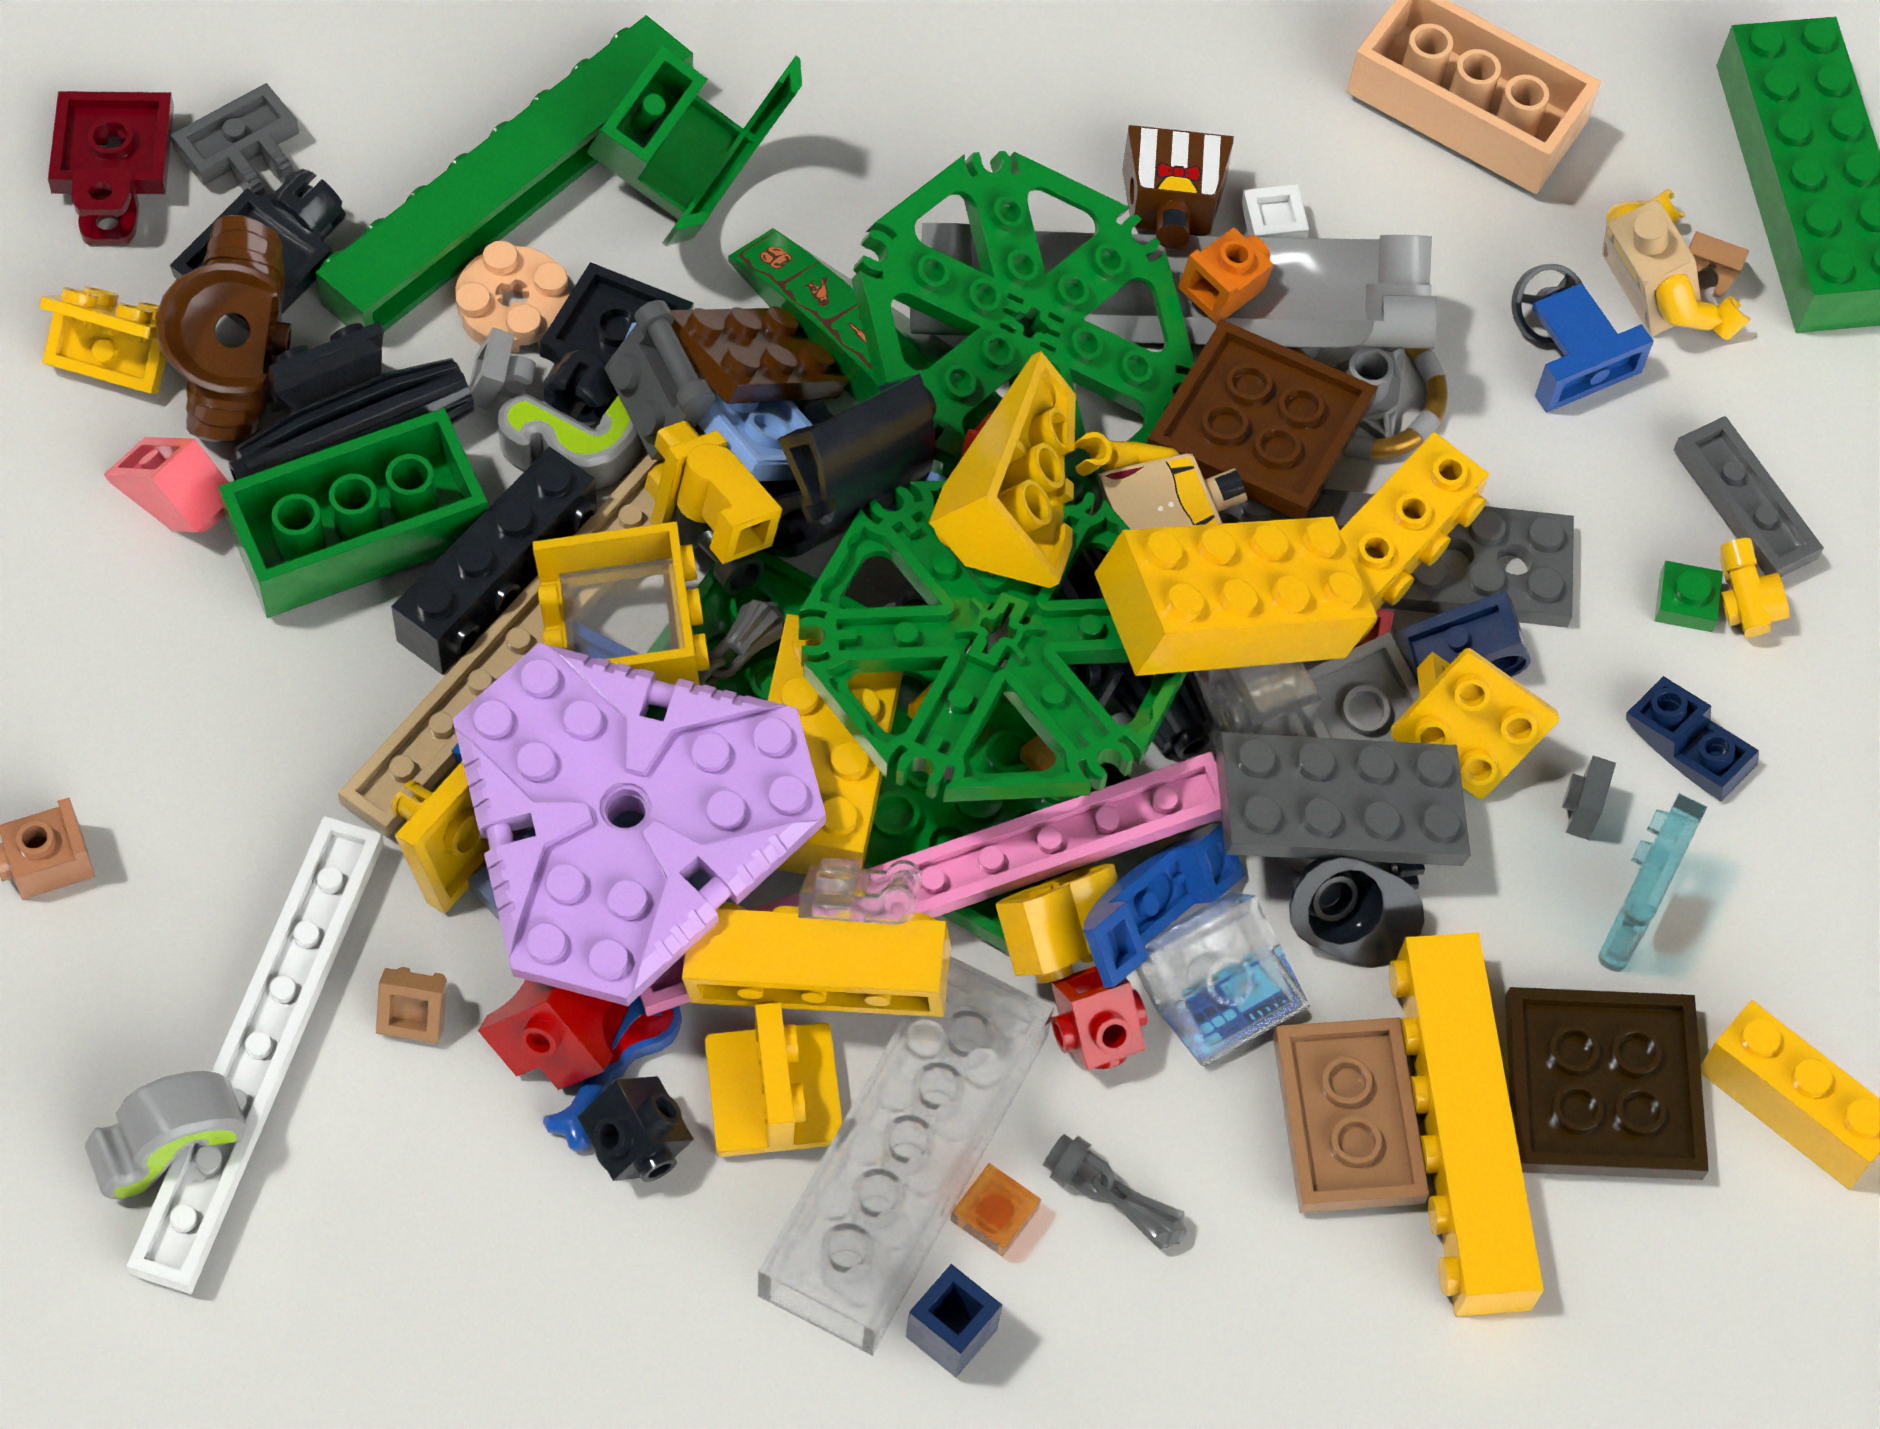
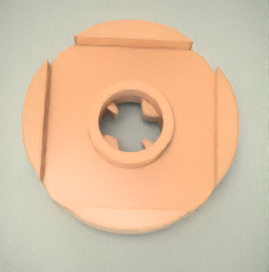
[455,241,569,353]

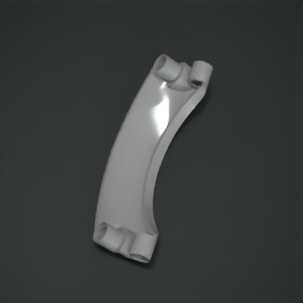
[910,223,1437,349]

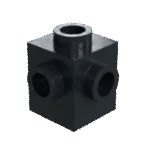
[577,1076,694,1182]

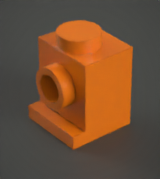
[1178,227,1274,325]

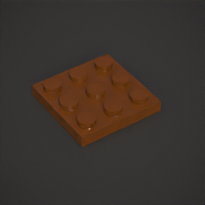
[1147,319,1378,519]

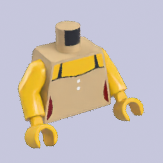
[1602,189,1751,340]
[1075,431,1248,529]

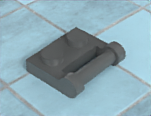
[604,300,716,460]

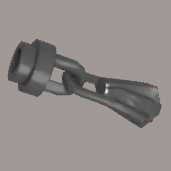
[698,599,785,687]
[1043,1134,1187,1249]

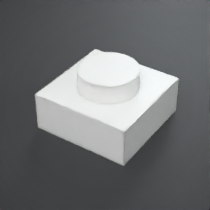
[1241,184,1309,238]

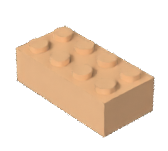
[1347,0,1602,195]

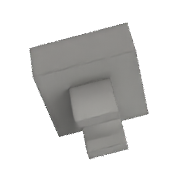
[469,327,536,410]

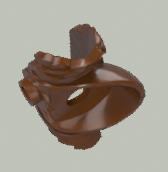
[155,215,292,442]

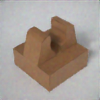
[1689,231,1749,298]
[376,967,447,1044]

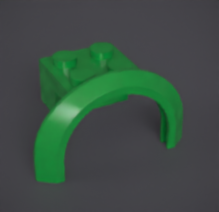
[586,46,802,247]

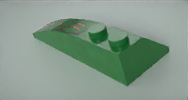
[728,228,1003,478]

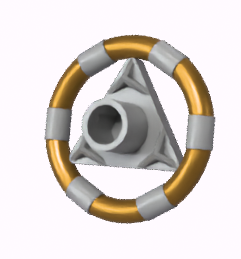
[1292,347,1448,461]

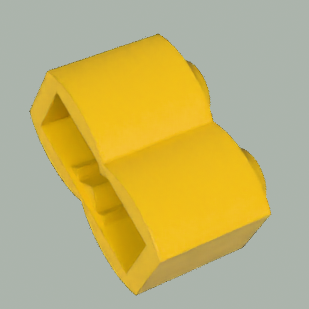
[995,863,1118,983]

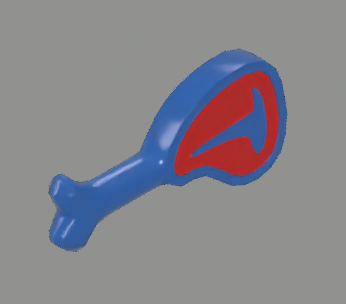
[543,996,682,1152]

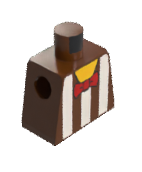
[1122,125,1234,249]

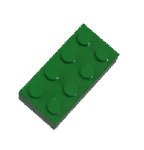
[218,408,488,618]

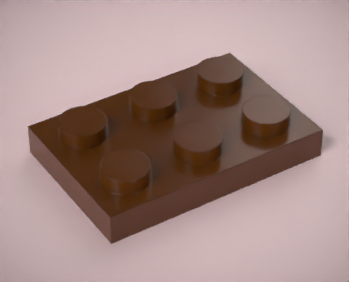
[670,306,849,404]

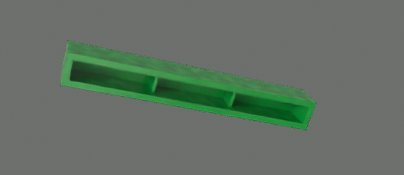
[316,15,693,332]

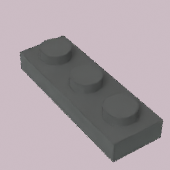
[1673,415,1824,577]

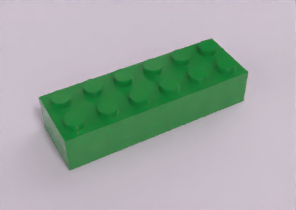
[1716,16,1880,333]

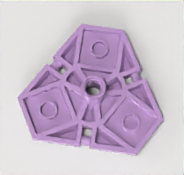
[453,643,826,1006]

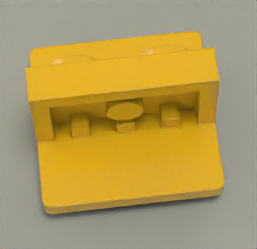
[39,286,166,394]
[1391,648,1559,799]
[705,1002,844,1157]

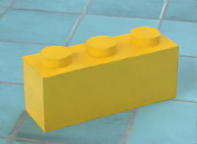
[1700,1000,1880,1190]

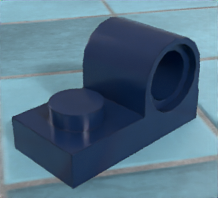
[1394,590,1531,683]

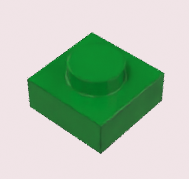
[1655,560,1723,632]

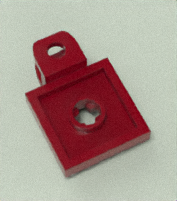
[48,91,174,245]

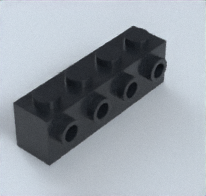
[391,446,598,674]

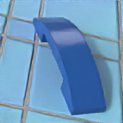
[1083,821,1245,988]

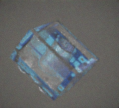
[1135,892,1310,1067]

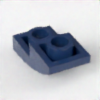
[1626,676,1759,802]

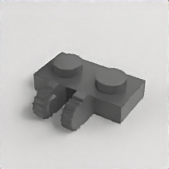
[171,83,299,196]

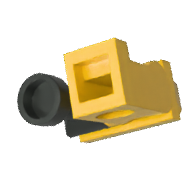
[645,421,782,595]

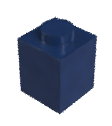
[905,1264,1003,1378]

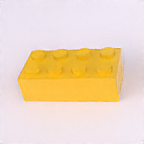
[1094,517,1377,676]
[768,614,903,880]

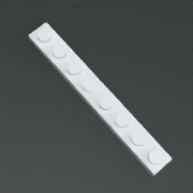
[126,816,384,1294]

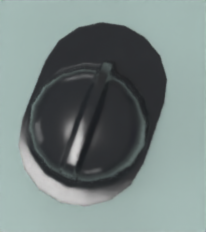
[1289,856,1425,967]

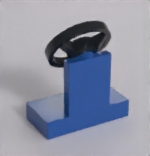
[1511,264,1654,413]

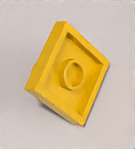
[392,761,520,914]

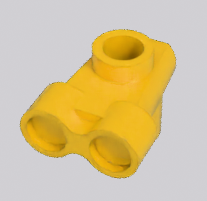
[1719,538,1790,638]

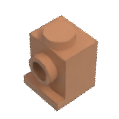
[0,797,95,900]

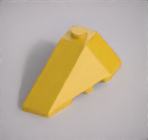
[929,351,1076,588]

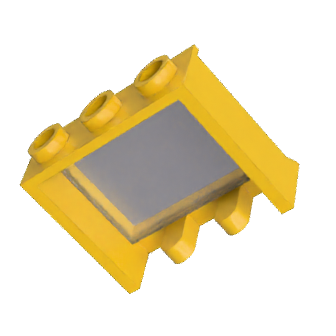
[533,521,710,685]

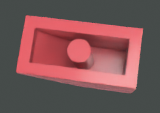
[104,437,229,532]

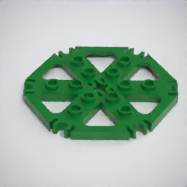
[851,151,1195,505]
[798,480,1187,802]

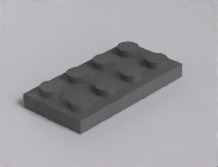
[1215,732,1471,866]

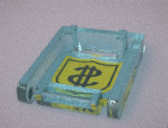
[1598,793,1707,972]

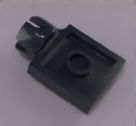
[169,169,346,332]
[540,262,694,426]

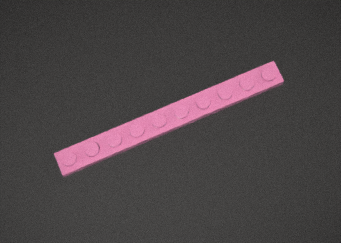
[640,752,1222,1017]

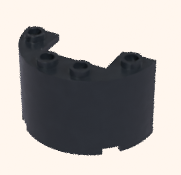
[758,373,936,558]

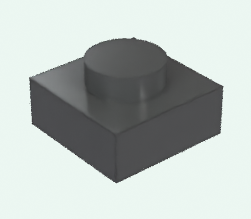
[1562,755,1616,840]

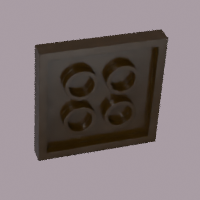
[1505,987,1709,1180]

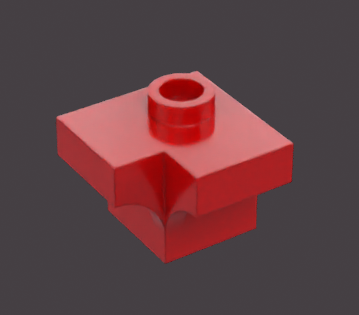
[478,979,613,1090]

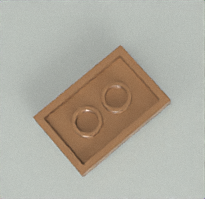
[1273,1017,1429,1213]

